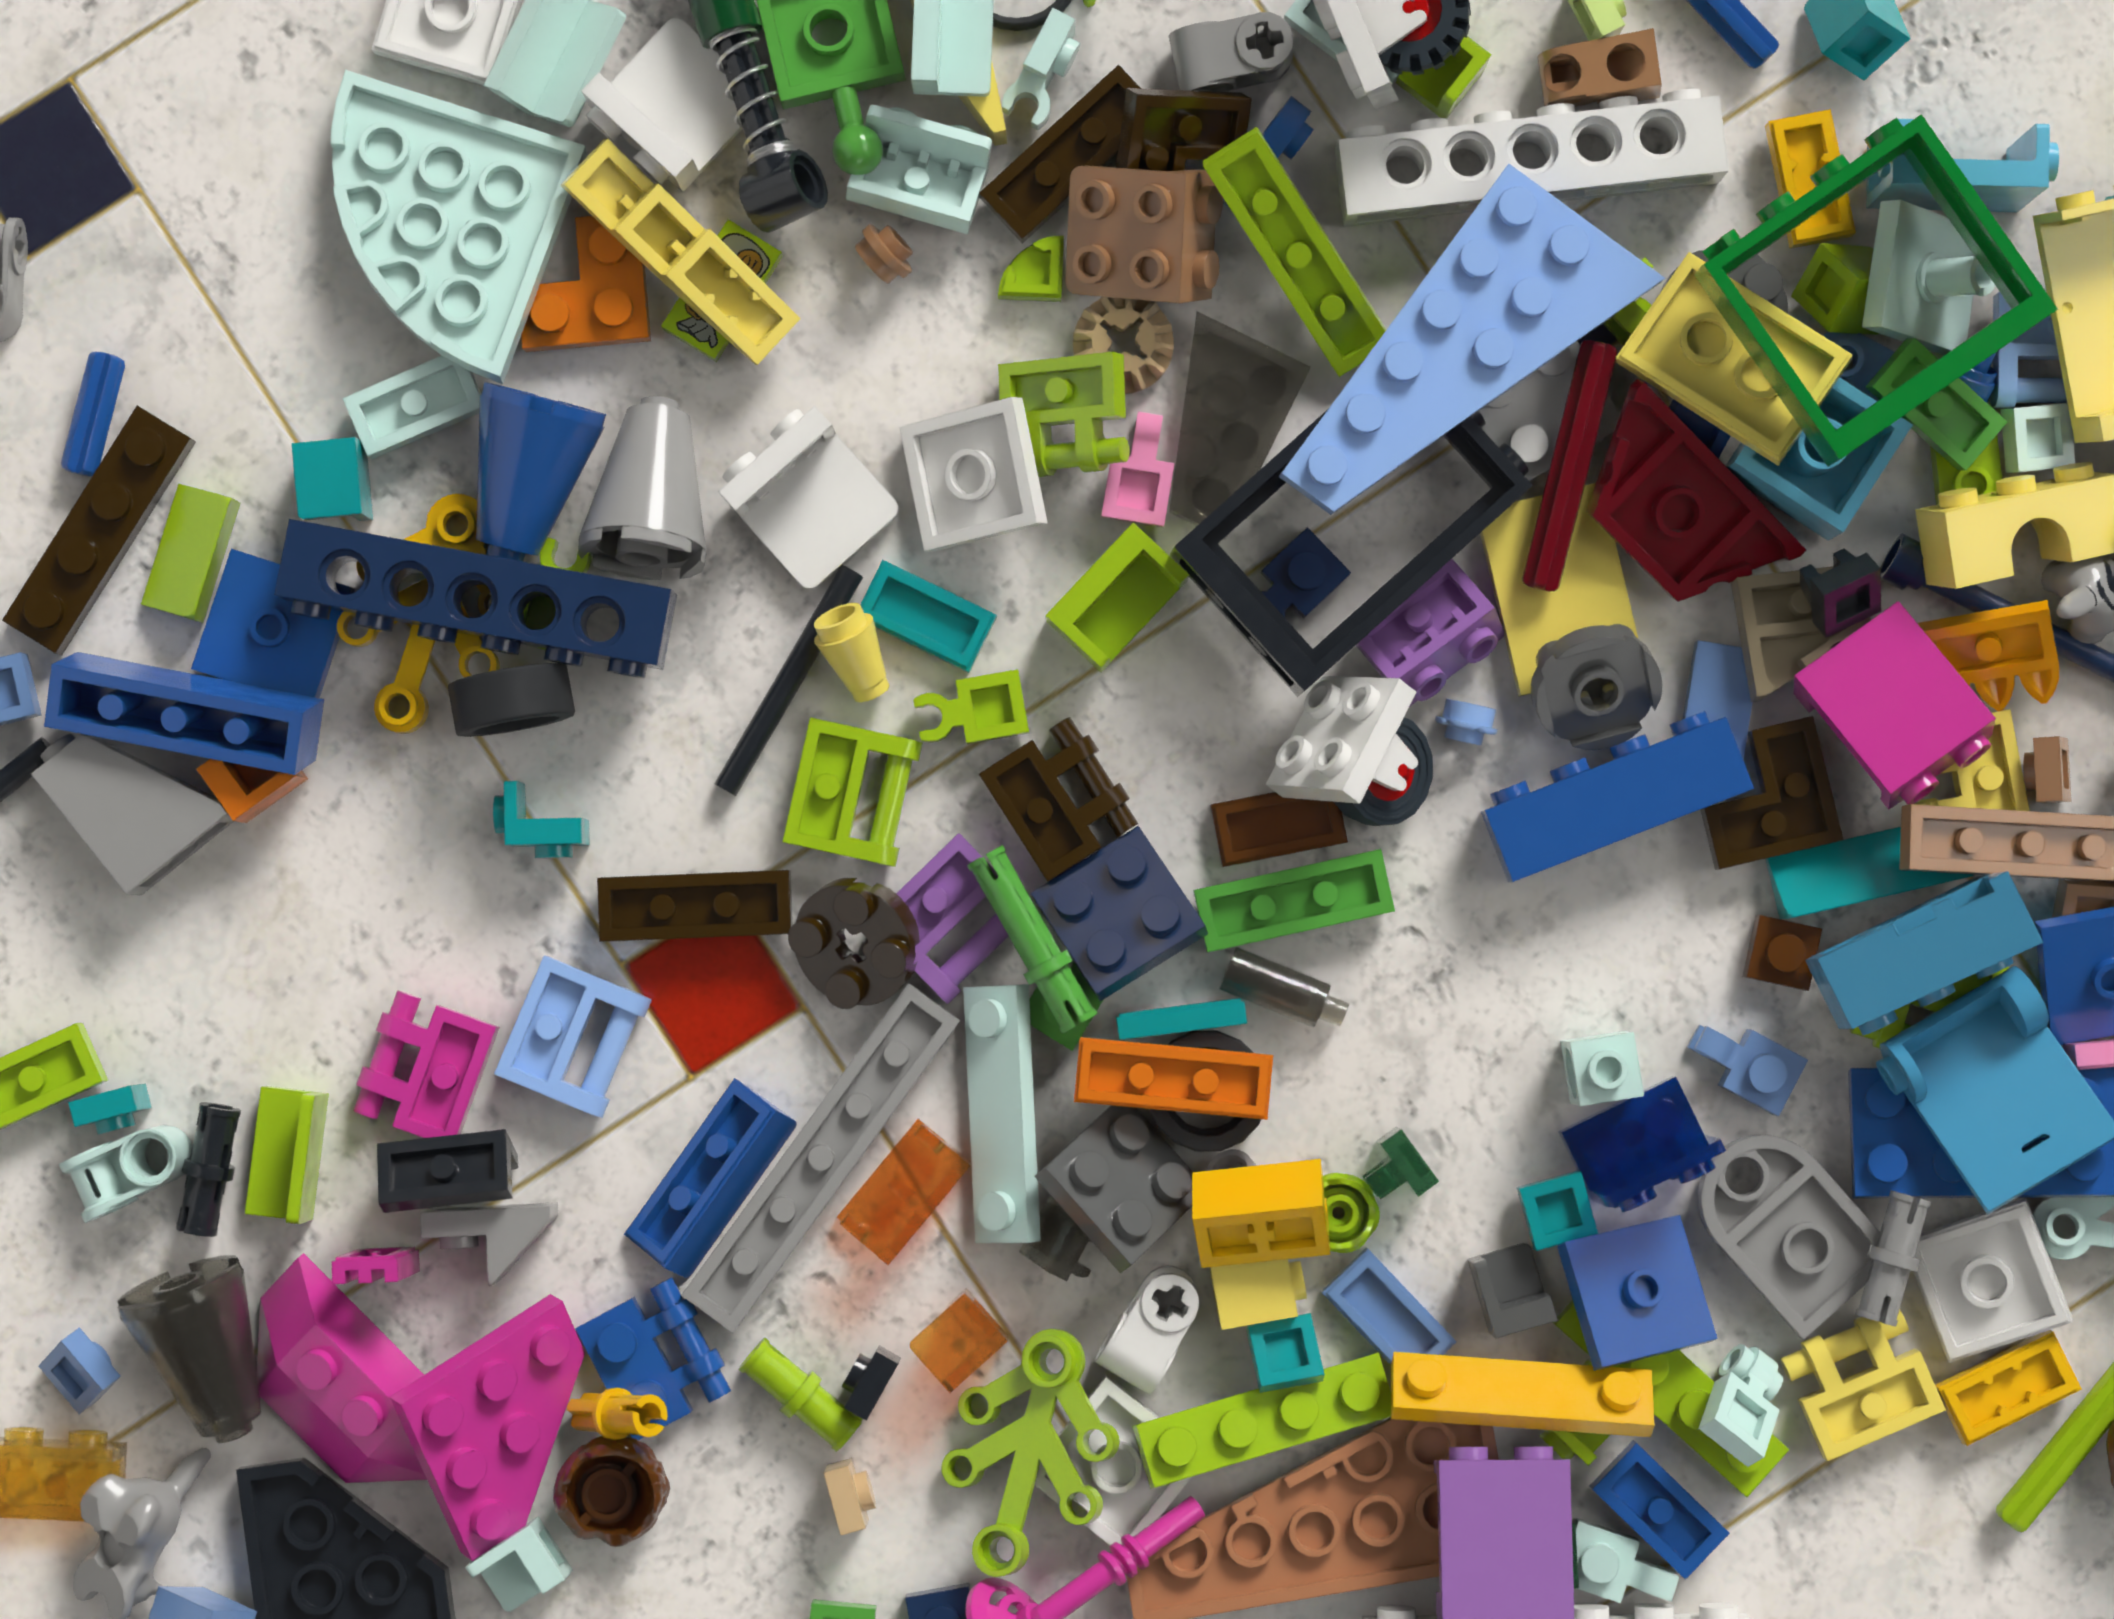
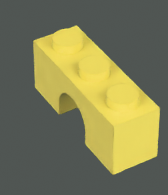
[1915,462,2114,589]

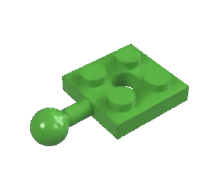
[757,0,906,175]

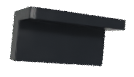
[377,1129,518,1213]

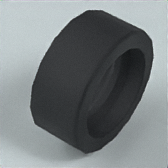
[448,663,575,737]
[1150,1031,1261,1152]

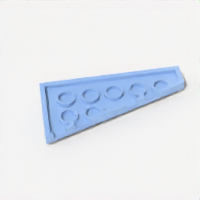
[1279,164,1665,515]

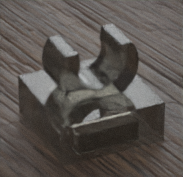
[1019,1196,1093,1281]

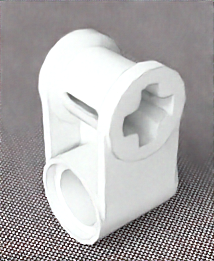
[1094,1266,1199,1395]

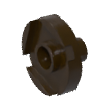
[788,878,920,1009]

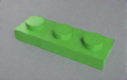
[1193,849,1395,953]

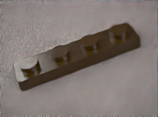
[2,405,196,656]

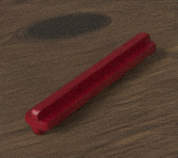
[1522,340,1618,592]

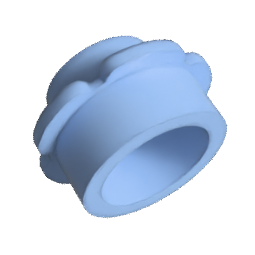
[1435,698,1498,745]

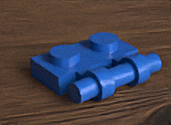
[575,1277,731,1440]

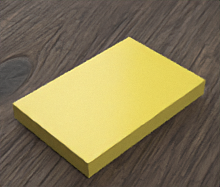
[1616,252,1853,466]
[1480,483,1638,697]

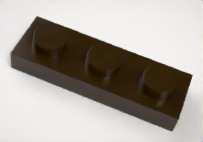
[979,64,1141,244]
[597,870,793,942]

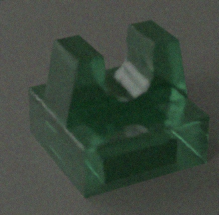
[1362,1127,1439,1200]

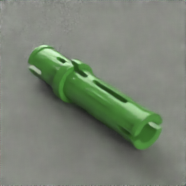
[967,845,1098,1034]

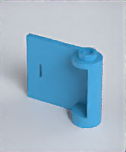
[1876,966,2114,1215]

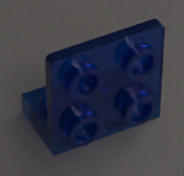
[1558,1076,1726,1212]

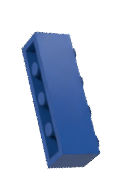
[44,652,324,775]
[1481,711,1755,883]

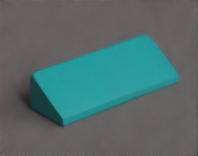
[1765,827,1974,919]

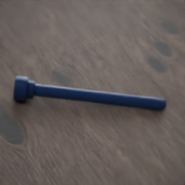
[1881,533,2114,683]

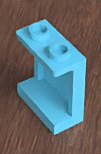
[1866,119,2059,213]

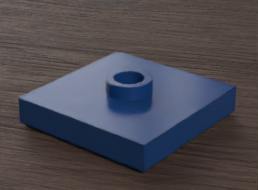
[191,548,356,698]
[2034,907,2114,1045]
[1557,1215,1718,1371]

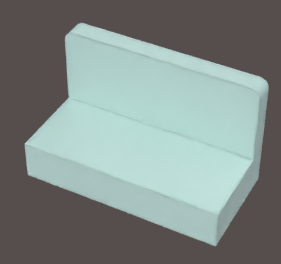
[483,0,626,127]
[911,0,994,97]

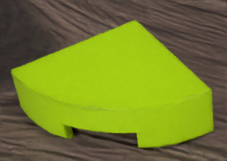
[998,235,1064,302]

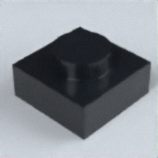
[841,1345,901,1421]

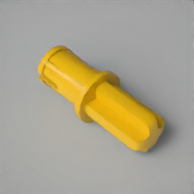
[566,1387,668,1440]

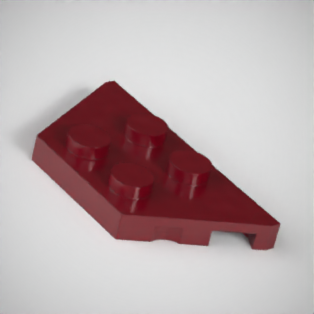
[1586,379,1807,602]

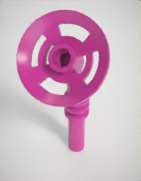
[965,1496,1205,1619]

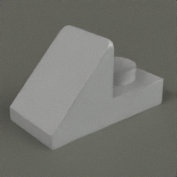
[420,1202,558,1286]

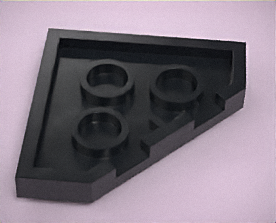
[236,1458,456,1619]

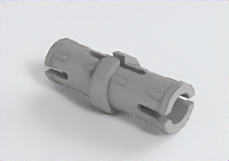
[1855,1190,1932,1327]

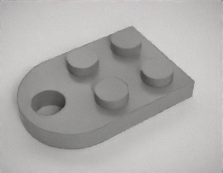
[1697,1135,1880,1339]

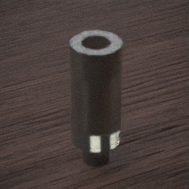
[1219,947,1349,1028]

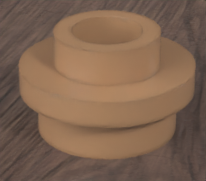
[855,224,913,284]

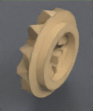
[1073,297,1174,394]

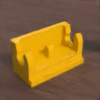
[1192,1159,1331,1268]

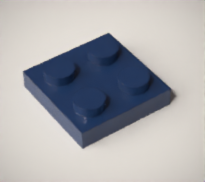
[1031,826,1208,1002]

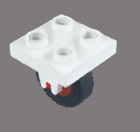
[1266,676,1433,826]

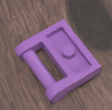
[896,833,1009,1004]

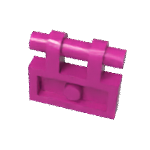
[353,990,500,1138]

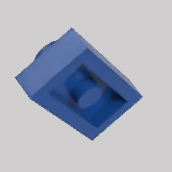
[1589,1440,1730,1580]

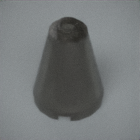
[117,1255,261,1443]

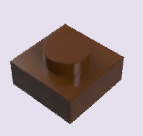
[1742,915,1822,991]

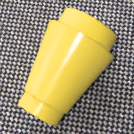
[814,603,890,702]

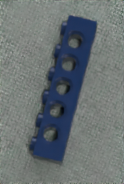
[274,519,677,678]

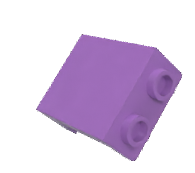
[1434,1446,1575,1619]

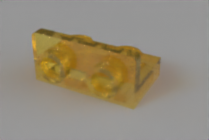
[0,1427,127,1521]

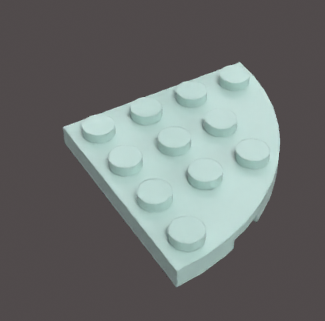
[331,70,588,384]

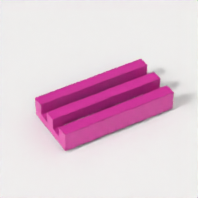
[331,1247,420,1284]

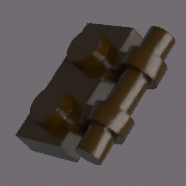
[979,717,1139,882]

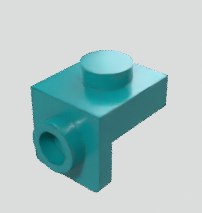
[493,781,590,859]

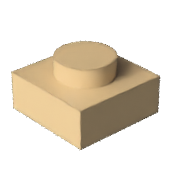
[823,1458,876,1535]

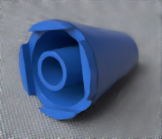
[476,382,606,562]

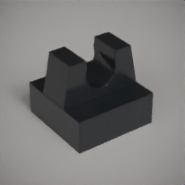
[1800,548,1881,638]

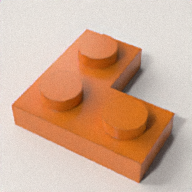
[521,216,651,352]

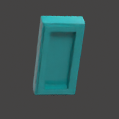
[860,559,997,673]
[1116,998,1247,1040]

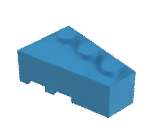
[1805,871,2044,1035]

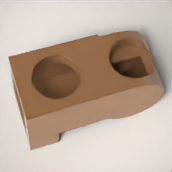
[1537,28,1662,107]

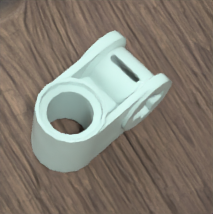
[59,1125,192,1223]

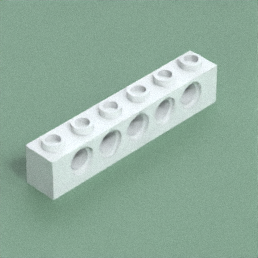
[1334,89,1729,227]

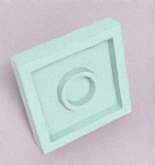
[1862,200,1995,355]

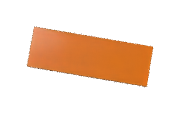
[1074,1037,1273,1120]

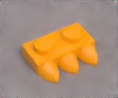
[1918,600,2059,711]

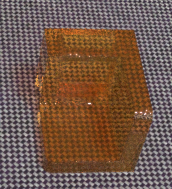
[910,1288,1009,1393]

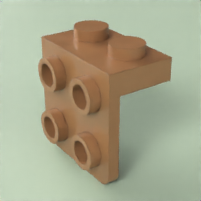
[1065,166,1223,303]

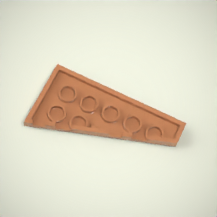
[1126,1417,1499,1619]

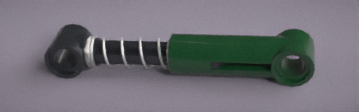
[688,0,828,233]

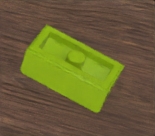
[141,483,241,623]

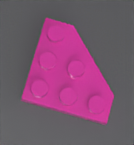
[390,1294,585,1561]

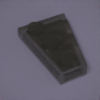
[1169,311,1311,540]

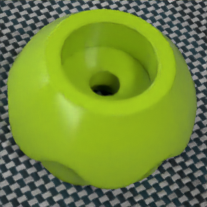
[1323,1173,1380,1253]

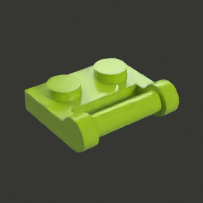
[782,717,923,867]

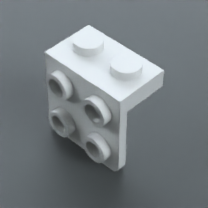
[581,18,743,192]
[718,406,899,589]

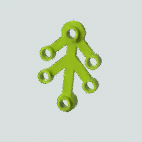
[941,1329,1120,1577]

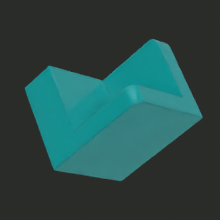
[1804,0,1911,81]
[291,437,373,521]

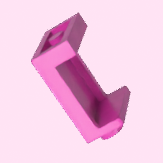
[1793,601,1996,810]

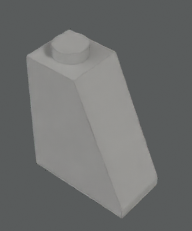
[31,734,234,895]

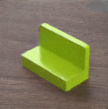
[245,1086,329,1224]

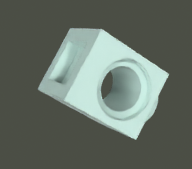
[1560,1031,1644,1106]

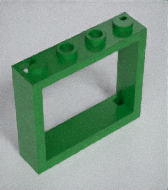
[1694,114,2058,467]

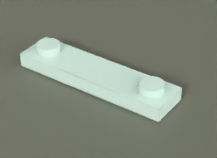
[963,984,1041,1243]

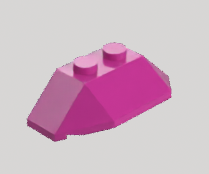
[256,1253,427,1483]

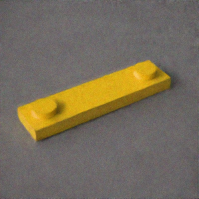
[1391,1352,1655,1437]

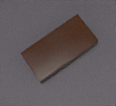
[1210,792,1348,867]

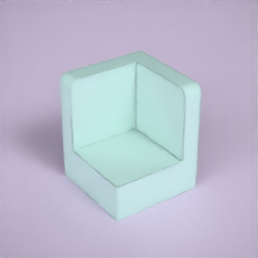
[465,1516,573,1612]

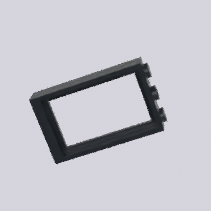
[1169,408,1533,697]

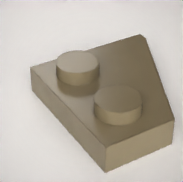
[1731,566,1871,702]

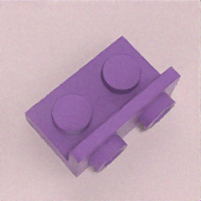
[1356,559,1504,707]

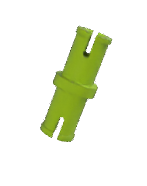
[738,1337,863,1452]

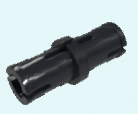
[175,1102,241,1237]

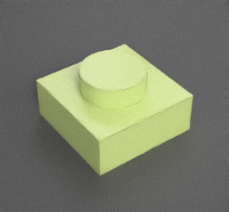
[1567,0,1627,41]

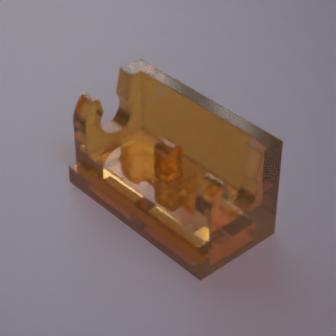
[837,1118,972,1265]

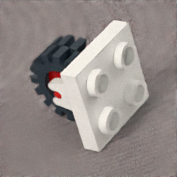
[1313,0,1471,110]

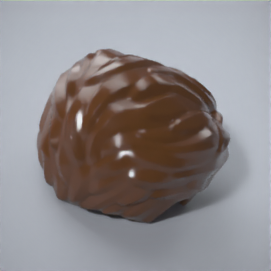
[553,1436,670,1547]

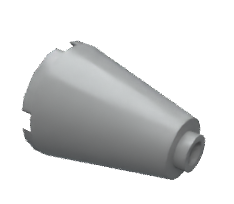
[577,396,706,580]

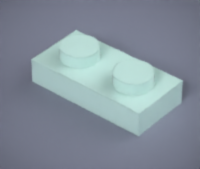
[342,355,481,460]

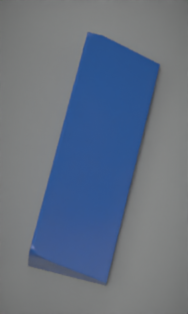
[624,1078,797,1278]

